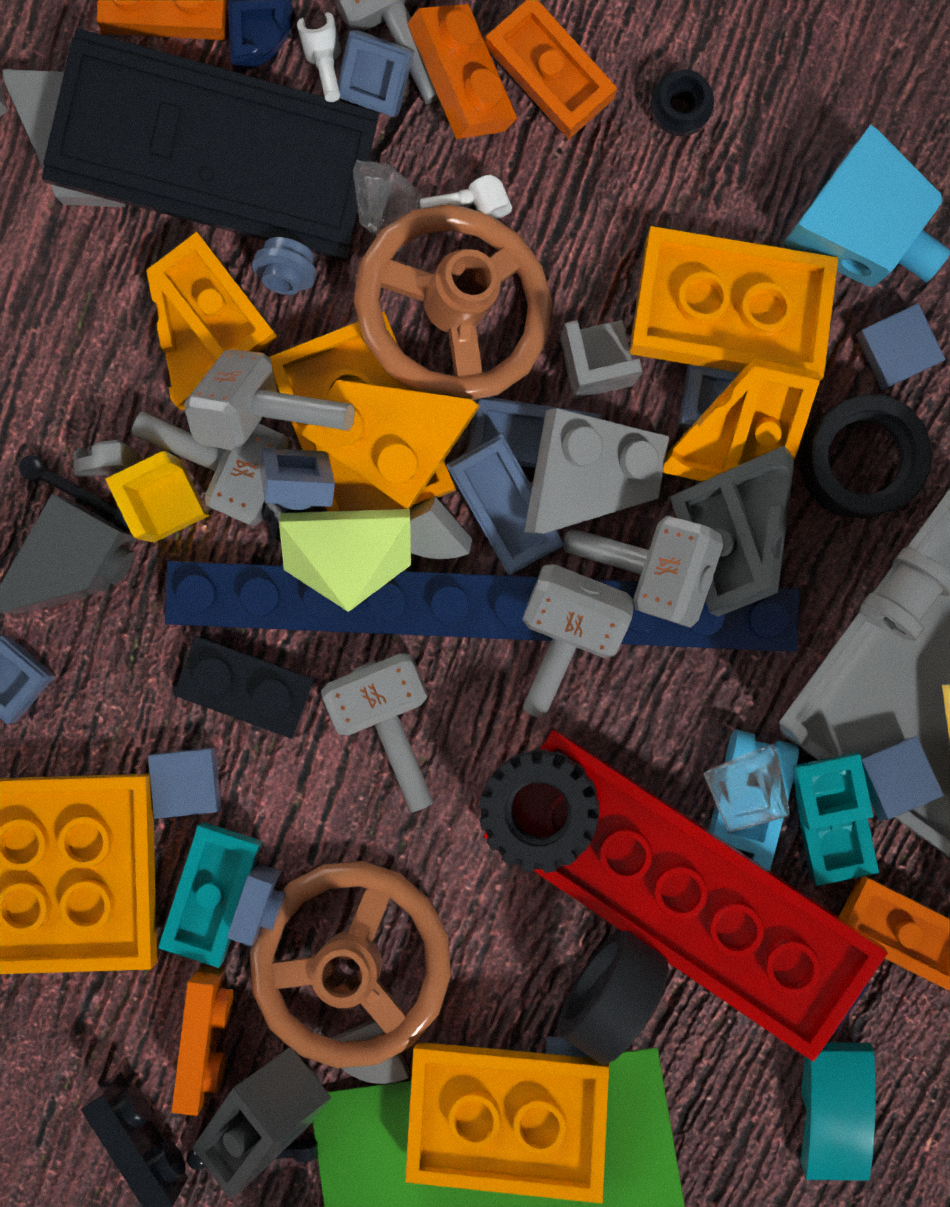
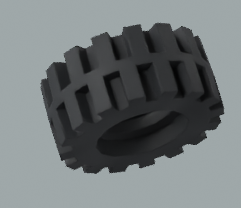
[479,749,599,873]

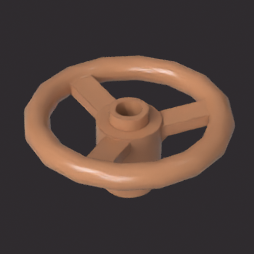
[353,204,552,400]
[250,861,451,1068]

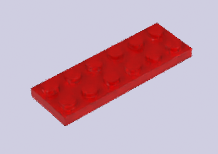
[483,728,888,1062]

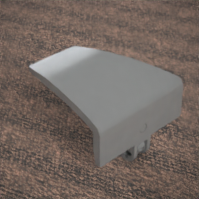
[779,489,950,858]

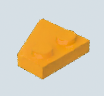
[146,232,278,411]
[663,358,820,482]
[301,380,481,509]

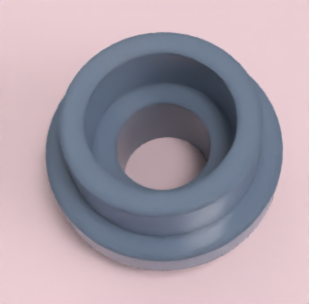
[252,237,316,295]

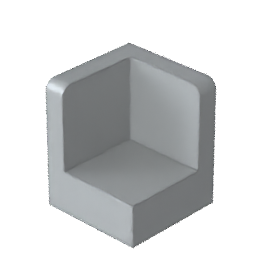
[560,320,643,399]

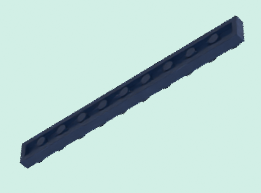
[165,561,800,652]

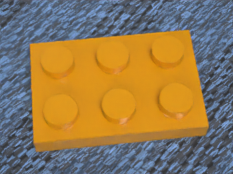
[629,226,839,381]
[269,311,456,512]
[405,1042,609,1204]

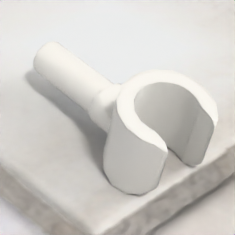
[297,12,341,102]
[420,175,512,219]

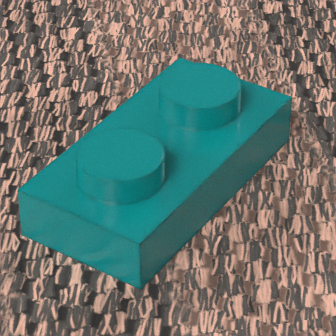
[158,822,263,968]

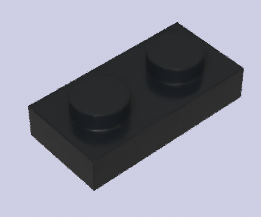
[173,636,317,739]
[80,1072,188,1207]

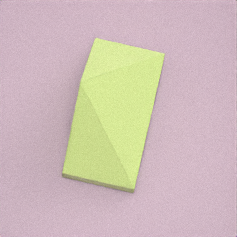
[279,509,411,612]

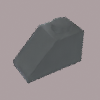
[0,494,136,614]
[192,1047,331,1200]

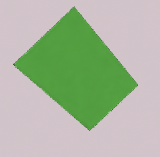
[313,1047,685,1207]

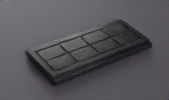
[42,28,380,261]

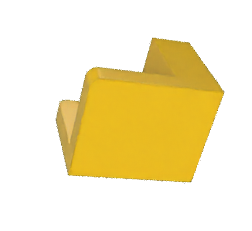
[105,451,209,543]

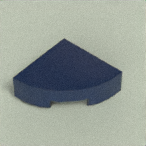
[228,0,294,72]

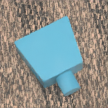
[783,124,950,287]

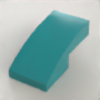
[793,752,879,886]
[800,1042,876,1181]

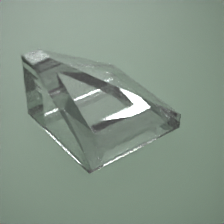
[353,160,422,252]
[703,744,790,833]

